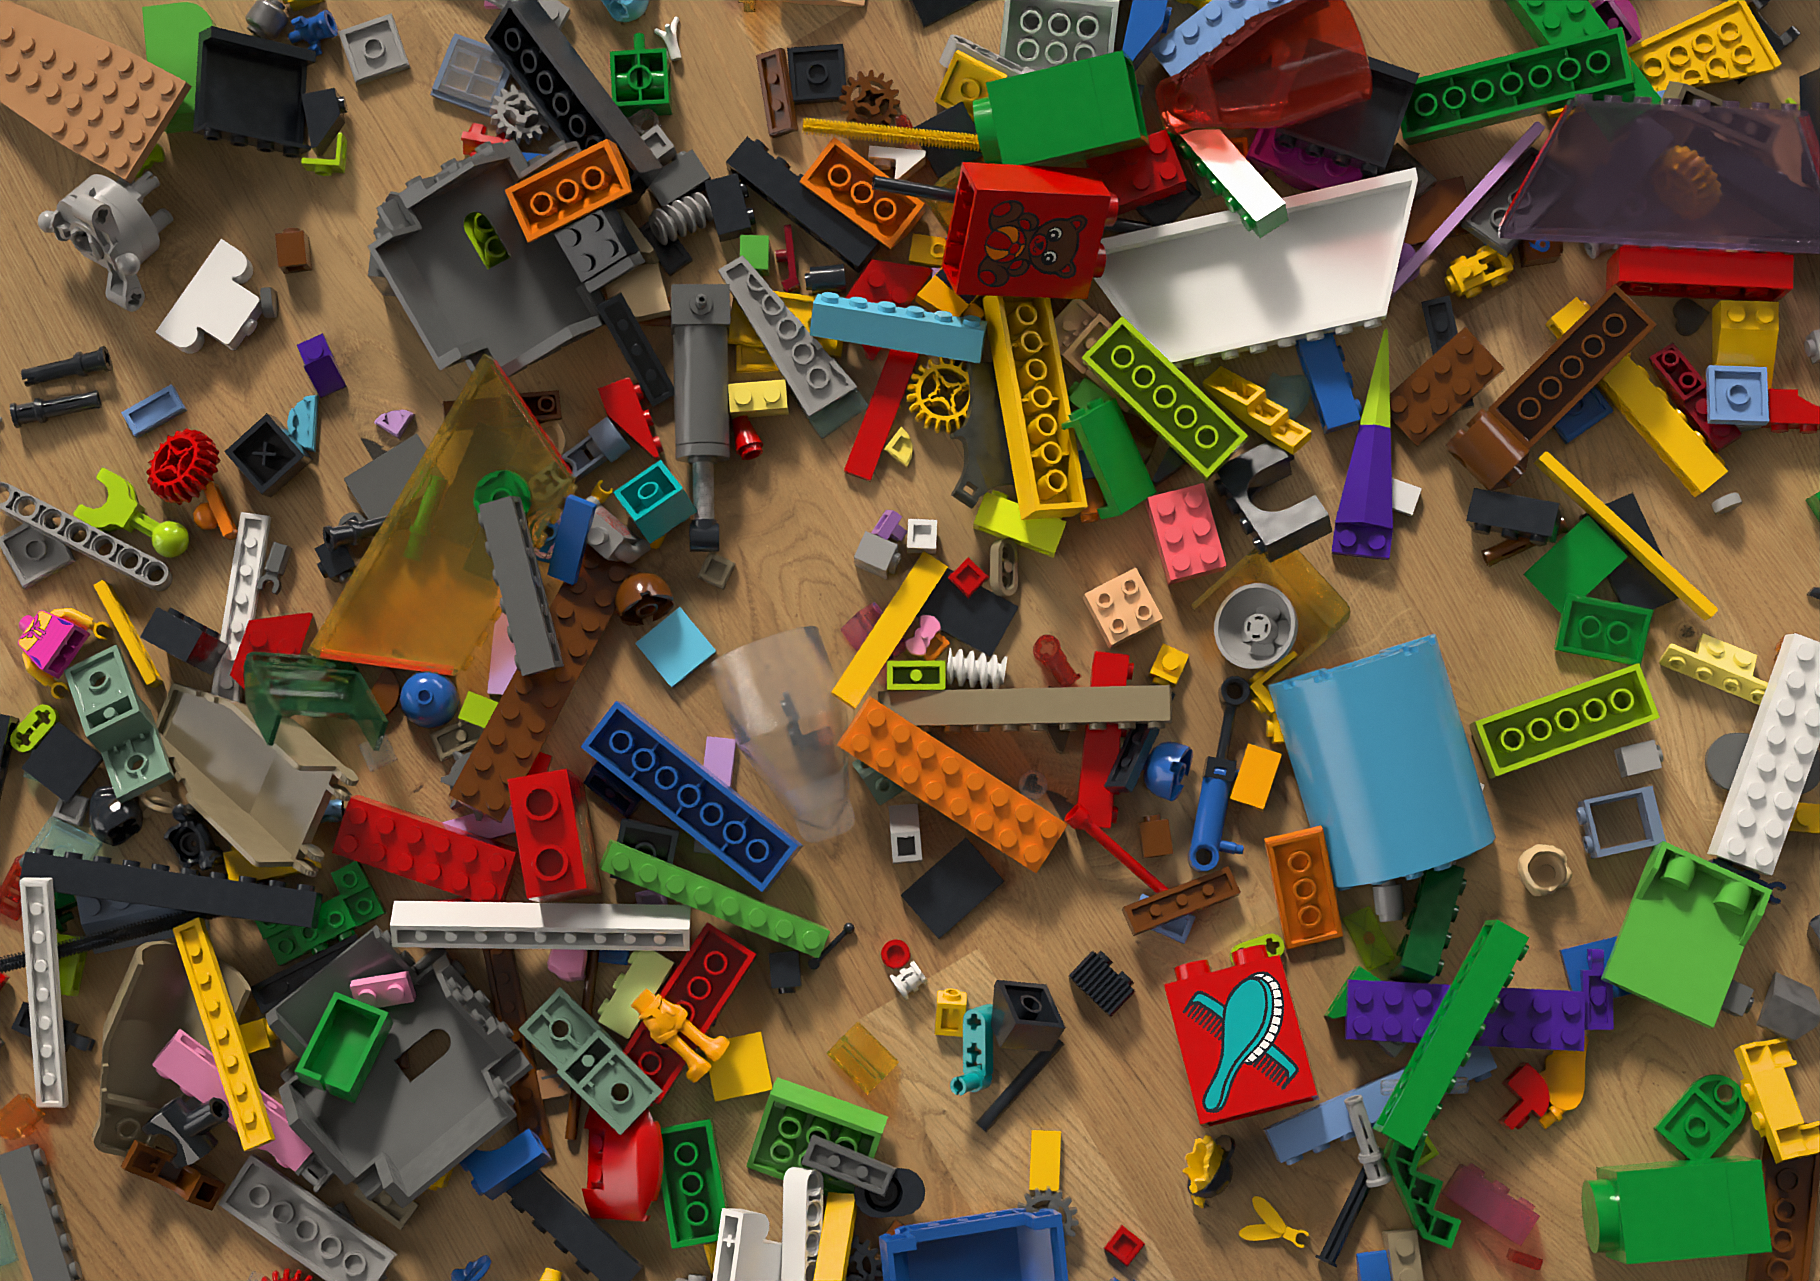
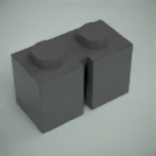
[648,149,711,208]

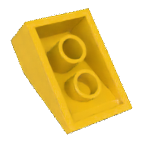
[1712,300,1779,389]

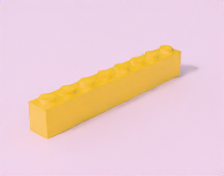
[1545,297,1728,498]

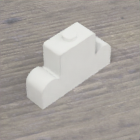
[156,239,262,354]
[712,1208,782,1281]

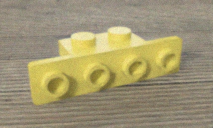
[1659,633,1768,705]

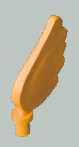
[1538,1035,1589,1130]

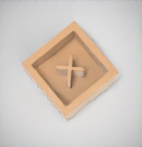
[1083,568,1163,649]

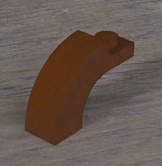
[121,1140,226,1211]

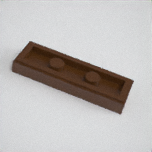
[756,47,798,138]

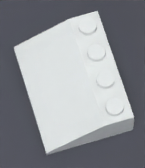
[999,0,1119,71]

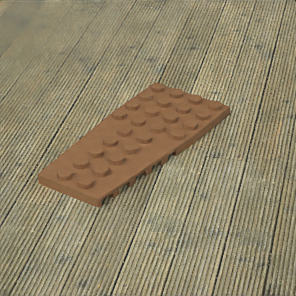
[0,0,192,184]

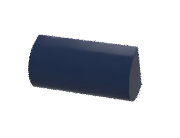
[583,761,645,819]

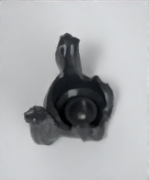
[164,803,225,871]

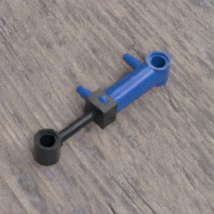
[1188,676,1250,872]

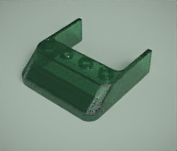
[243,652,389,751]

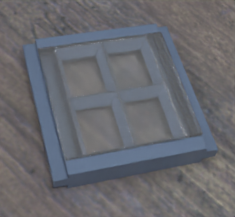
[430,33,512,118]

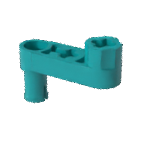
[950,1004,993,1096]

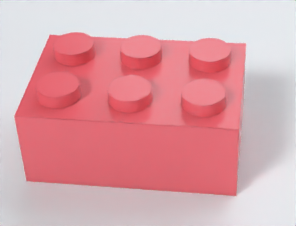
[1145,483,1227,585]

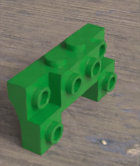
[255,861,387,966]

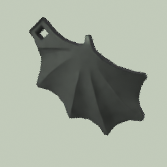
[950,361,1015,509]

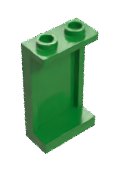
[1061,397,1157,520]

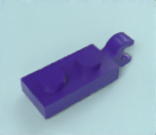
[1580,949,1614,1030]

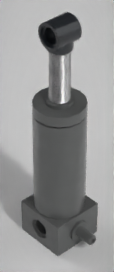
[670,284,730,552]

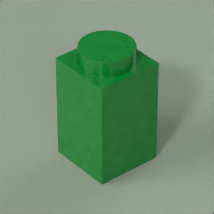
[973,50,1149,167]
[1581,1155,1772,1264]

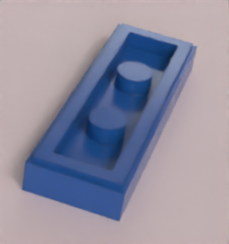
[547,494,597,585]

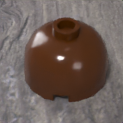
[615,572,674,626]

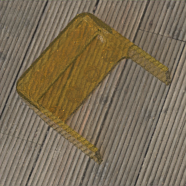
[1190,548,1350,691]

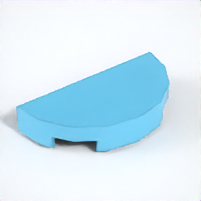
[287,395,319,452]

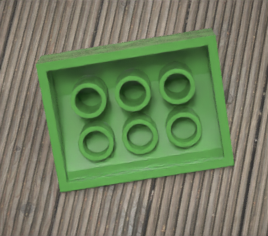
[746,1077,888,1196]

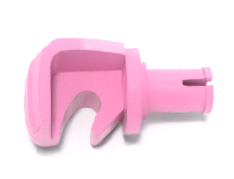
[547,949,587,982]

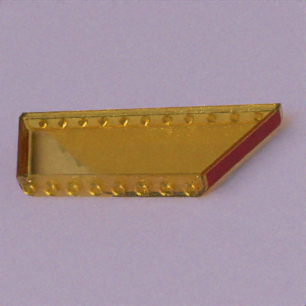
[307,354,578,676]

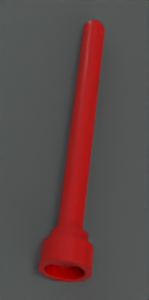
[1064,803,1168,894]

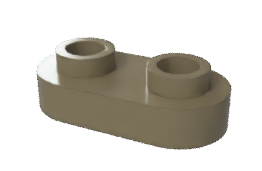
[990,538,1018,596]

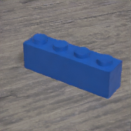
[1295,332,1363,435]

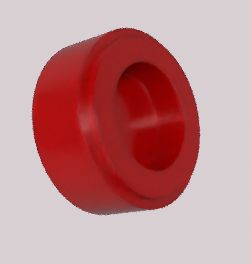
[881,939,910,969]

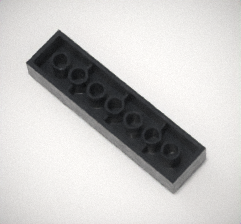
[484,0,663,209]

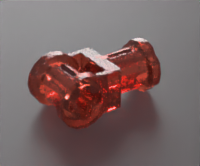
[1033,634,1082,688]

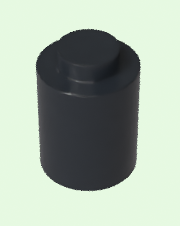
[805,264,847,296]

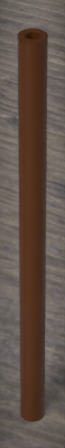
[565,950,600,1140]

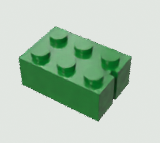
[295,992,393,1103]

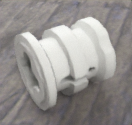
[890,961,929,1000]

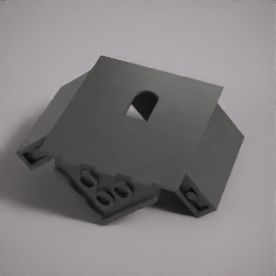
[368,139,645,386]
[265,925,534,1209]

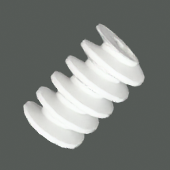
[946,648,1007,689]

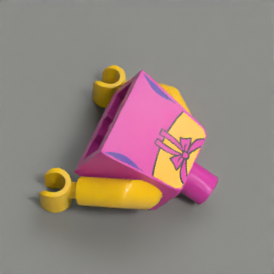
[18,608,112,699]

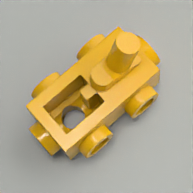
[1444,245,1514,299]

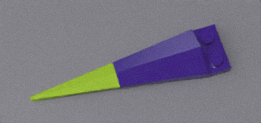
[1332,328,1393,560]

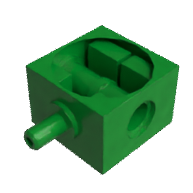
[610,33,673,118]

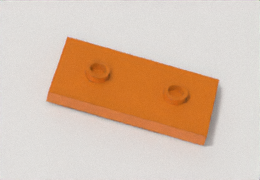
[1264,825,1343,950]

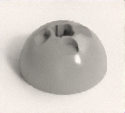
[1214,583,1298,669]

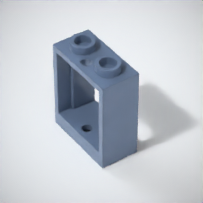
[1576,786,1666,859]

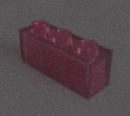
[1441,1163,1540,1246]

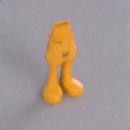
[631,988,730,1083]

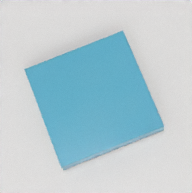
[635,607,717,688]

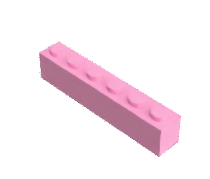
[152,1029,313,1172]

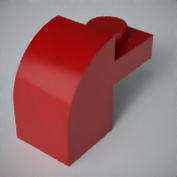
[1498,1062,1550,1130]

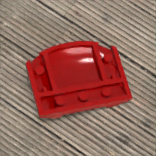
[582,1099,663,1222]

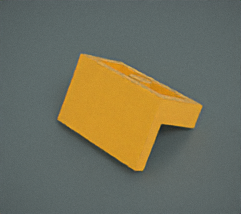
[1230,743,1282,812]

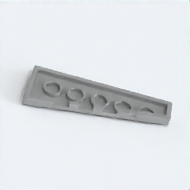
[718,255,857,418]

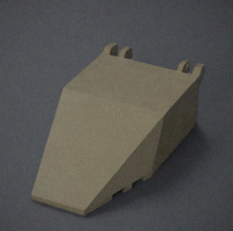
[156,683,359,876]

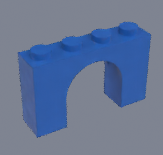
[459,1088,552,1201]

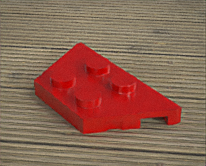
[845,259,932,361]
[229,612,313,715]

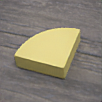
[884,427,913,467]

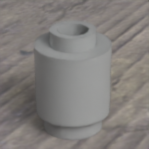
[1372,878,1405,922]

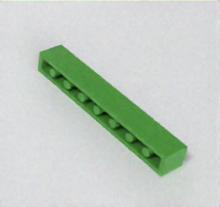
[599,839,830,958]

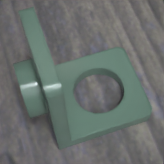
[852,759,903,805]

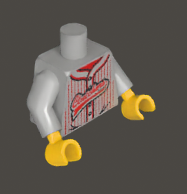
[586,480,666,563]

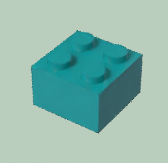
[613,460,697,544]

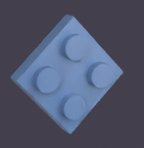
[1706,365,1769,425]

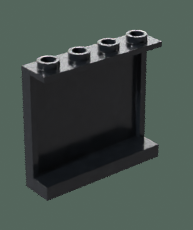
[193,26,316,158]
[1274,37,1420,177]

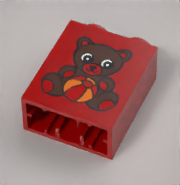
[941,162,1118,299]
[507,768,603,903]

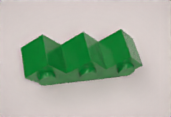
[1383,1138,1461,1249]

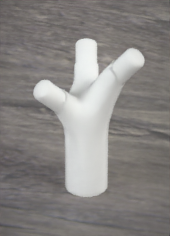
[654,17,682,61]

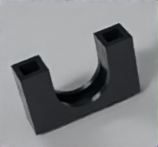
[1213,441,1332,563]

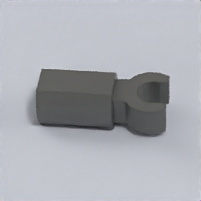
[257,542,292,595]

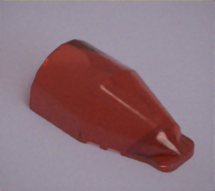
[1155,0,1373,135]

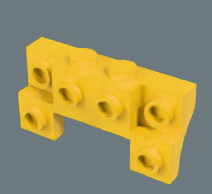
[1734,1037,1820,1164]

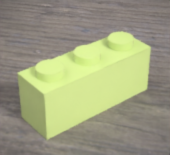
[597,950,676,1039]

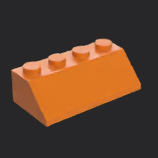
[799,137,925,250]
[505,139,632,243]

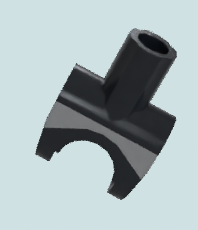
[142,1096,229,1169]

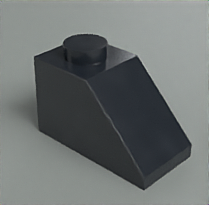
[301,88,348,156]

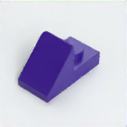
[297,333,347,398]

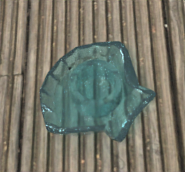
[1264,372,1310,419]

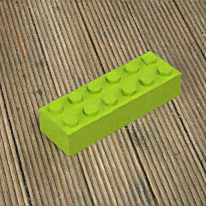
[1082,316,1248,482]
[1469,663,1660,779]

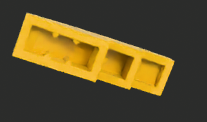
[1203,366,1311,455]

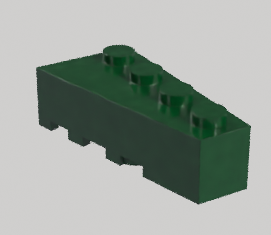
[1388,864,1467,983]

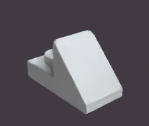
[868,145,926,181]

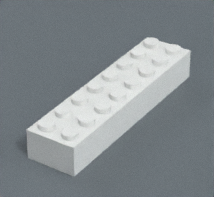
[1707,633,1820,875]

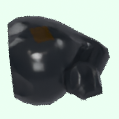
[89,786,143,846]

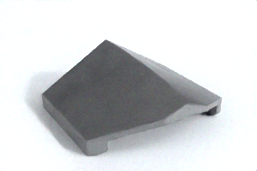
[1756,972,1820,1042]

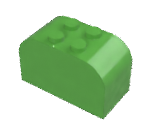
[142,2,217,134]

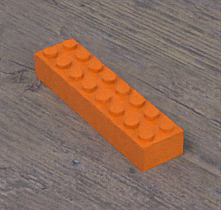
[837,696,1068,873]

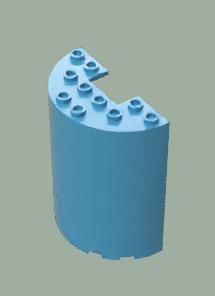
[1268,634,1496,891]

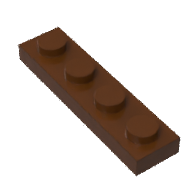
[1122,866,1241,936]

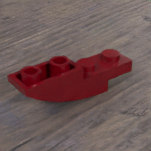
[1649,342,1742,453]

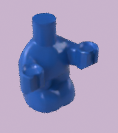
[288,10,338,56]

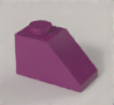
[1592,0,1642,48]

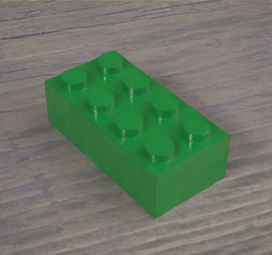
[661,1118,728,1249]

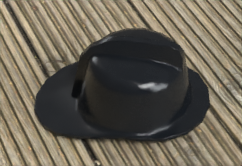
[854,1168,926,1218]

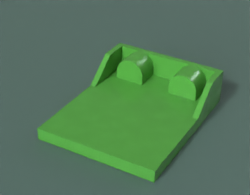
[1601,841,1772,1029]

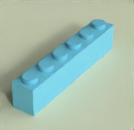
[810,292,988,363]

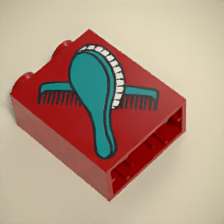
[1164,945,1320,1128]

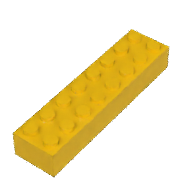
[982,296,1088,520]

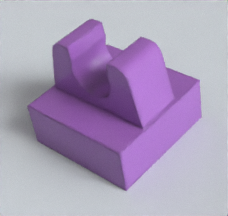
[871,510,908,541]

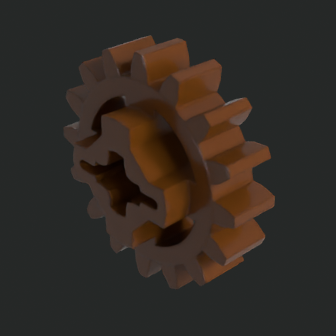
[838,70,900,127]

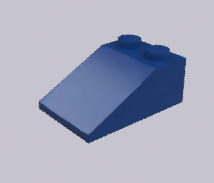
[1122,0,1172,71]

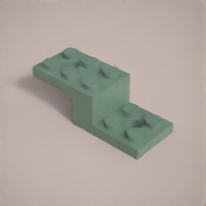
[64,645,174,803]
[519,987,663,1135]

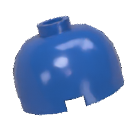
[400,670,460,729]
[1142,742,1193,802]

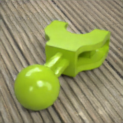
[73,468,189,558]

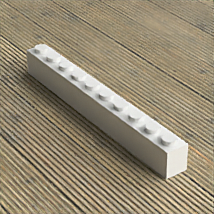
[390,901,691,951]

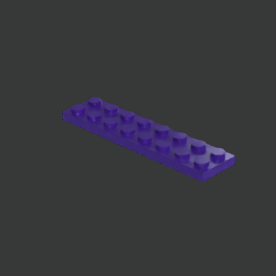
[1345,979,1585,1051]

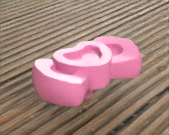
[904,615,941,656]

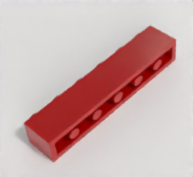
[1077,651,1134,830]

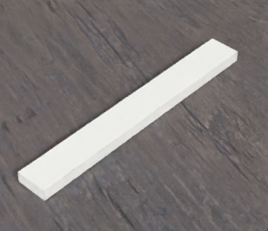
[211,512,271,703]
[20,878,69,1108]

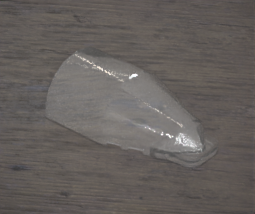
[709,626,855,843]

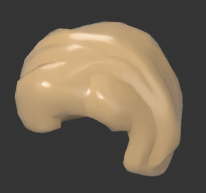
[1518,844,1572,896]

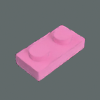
[350,971,416,1008]

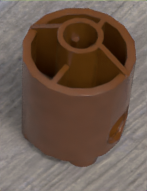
[1446,408,1530,491]

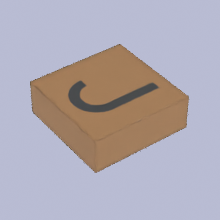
[537,1067,571,1100]

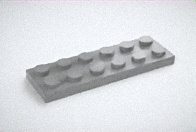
[218,1154,397,1281]

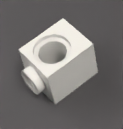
[907,519,937,554]

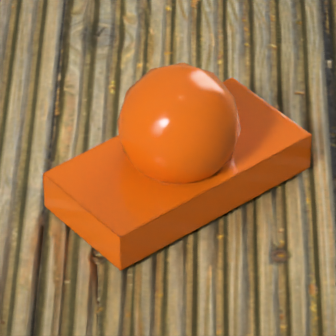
[193,481,238,540]

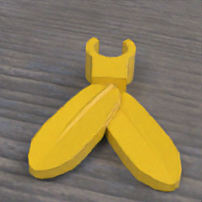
[1238,1196,1309,1248]

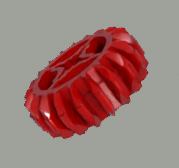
[146,428,221,505]

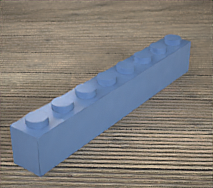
[1264,1046,1497,1165]

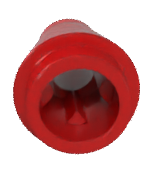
[732,415,764,460]

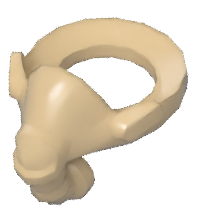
[138,785,181,818]

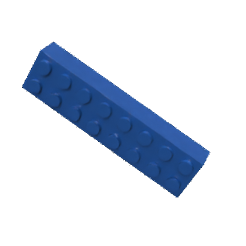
[581,701,804,892]

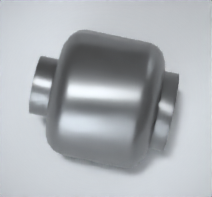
[245,0,288,39]

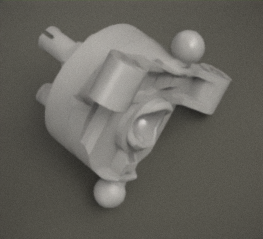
[38,171,173,312]

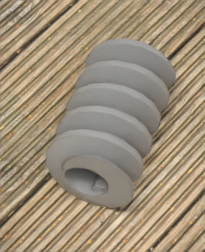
[649,192,713,245]

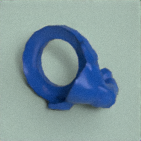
[451,1255,491,1281]

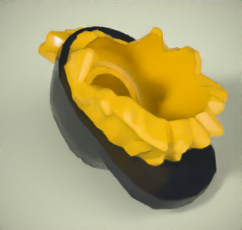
[1182,1134,1236,1209]

